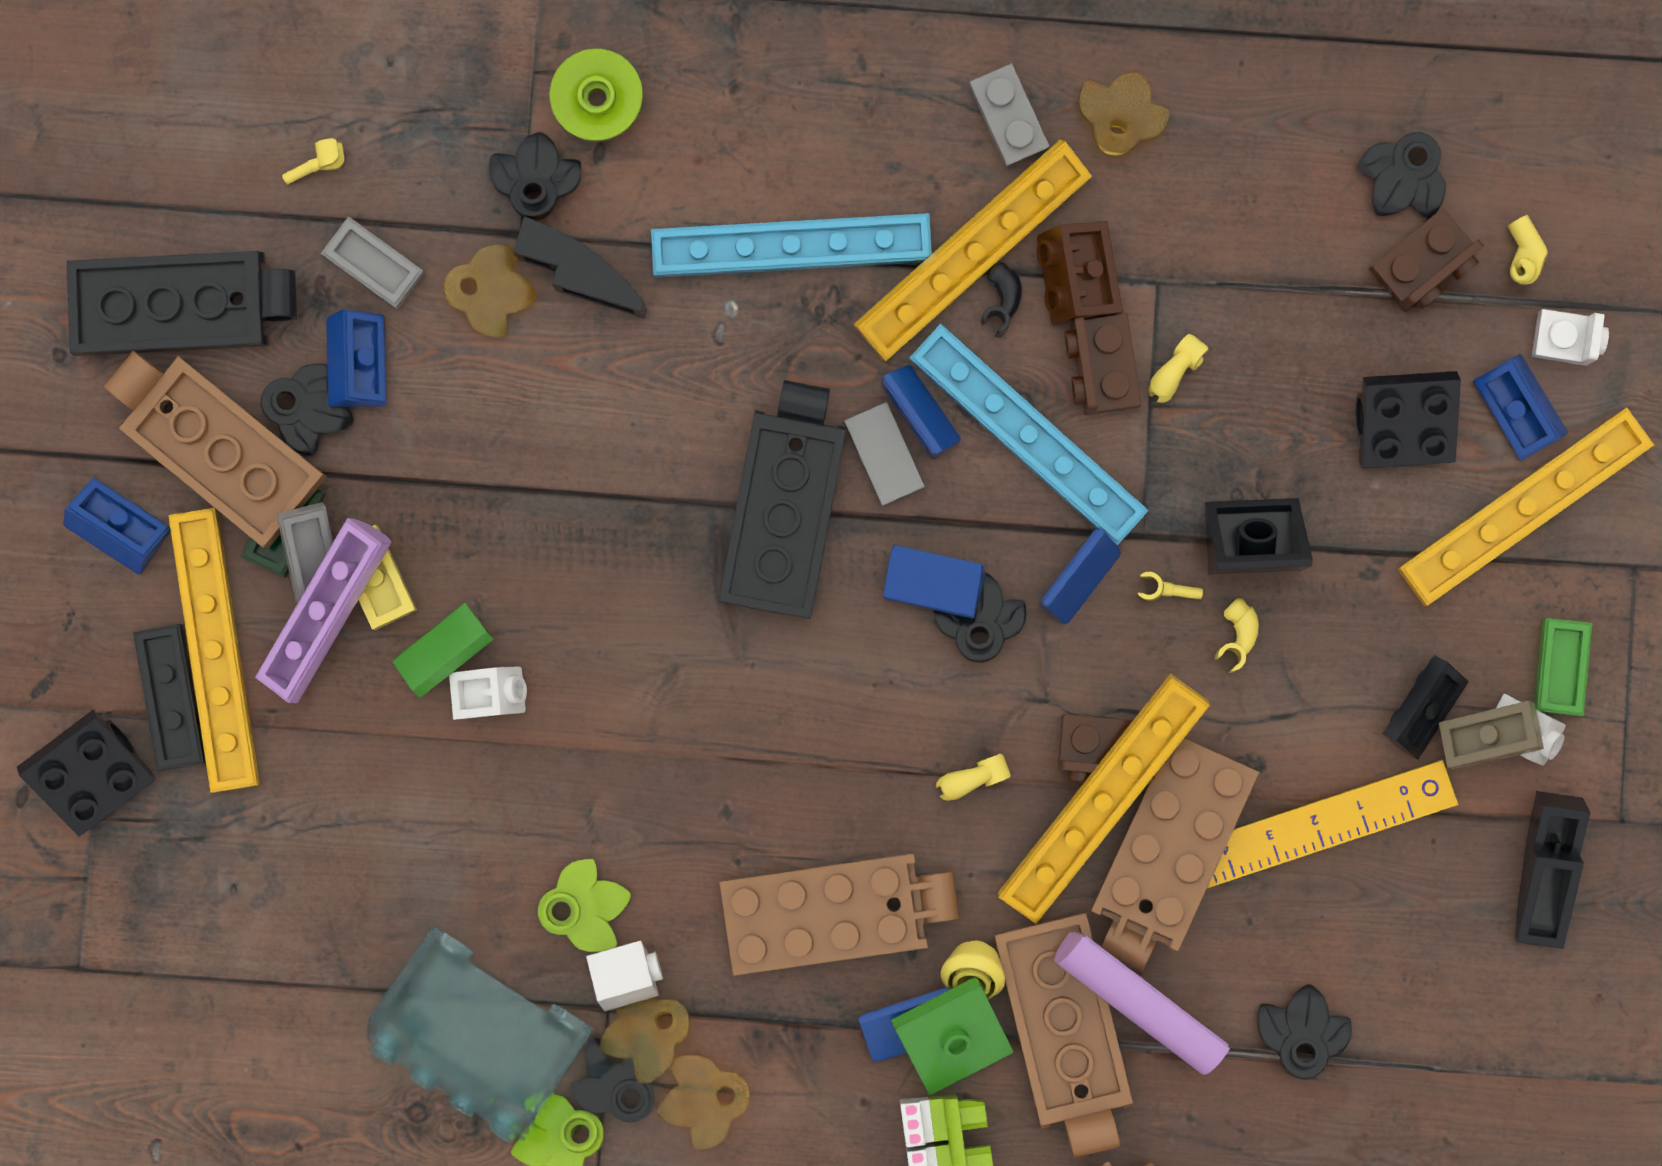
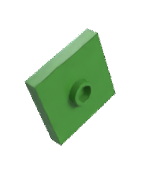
[891,977,1014,1096]

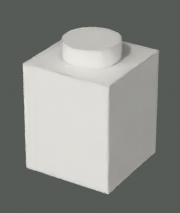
[586,941,663,1011]

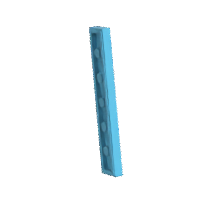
[651,213,932,278]
[909,324,1149,545]

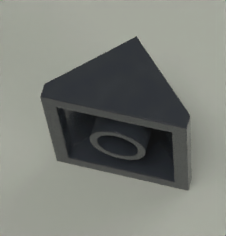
[1205,498,1313,575]

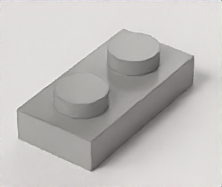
[969,63,1050,169]

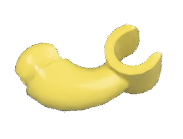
[1148,334,1208,403]
[1215,598,1259,673]
[936,753,1011,801]

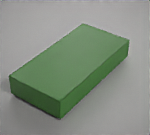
[392,603,494,698]
[1534,618,1593,717]

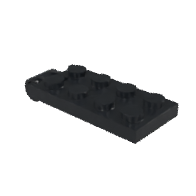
[66,251,297,356]
[718,380,847,620]

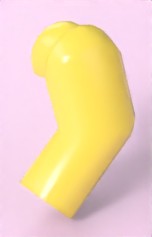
[1507,215,1548,285]

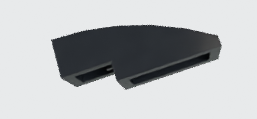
[513,216,647,318]
[1515,791,1590,949]

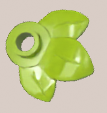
[538,859,631,952]
[511,1094,604,1166]

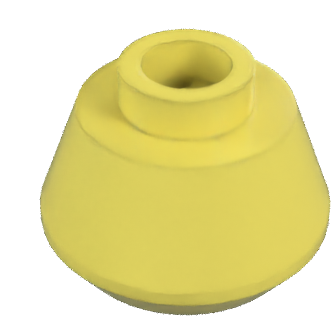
[941,940,1005,999]

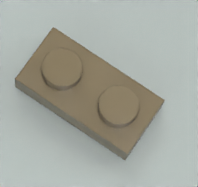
[1439,701,1544,770]

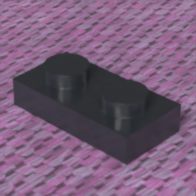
[1383,655,1469,760]

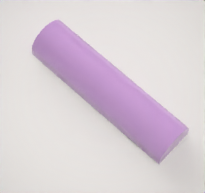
[255,518,391,703]
[1054,931,1230,1075]

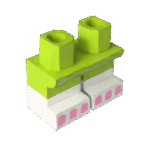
[899,1094,993,1166]

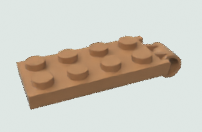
[103,350,327,550]
[1091,738,1259,974]
[719,853,960,976]
[993,912,1133,1158]

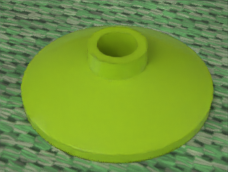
[549,48,643,141]

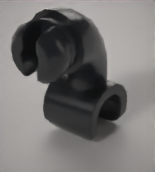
[981,262,1022,338]

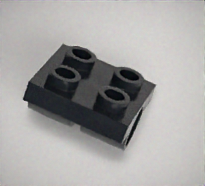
[1355,371,1461,468]
[17,709,155,837]

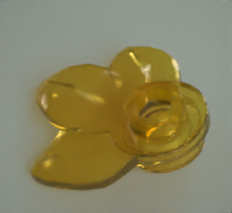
[1079,71,1170,156]
[443,245,537,337]
[599,997,690,1084]
[657,1055,750,1150]

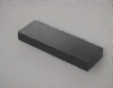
[133,624,206,771]

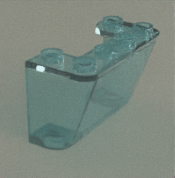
[367,926,594,1143]

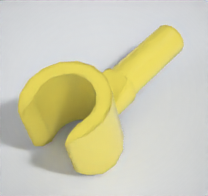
[282,138,344,185]
[1138,572,1203,601]

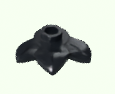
[489,132,582,220]
[1357,132,1446,219]
[261,364,354,456]
[933,572,1026,663]
[1257,984,1352,1080]
[570,1033,660,1122]

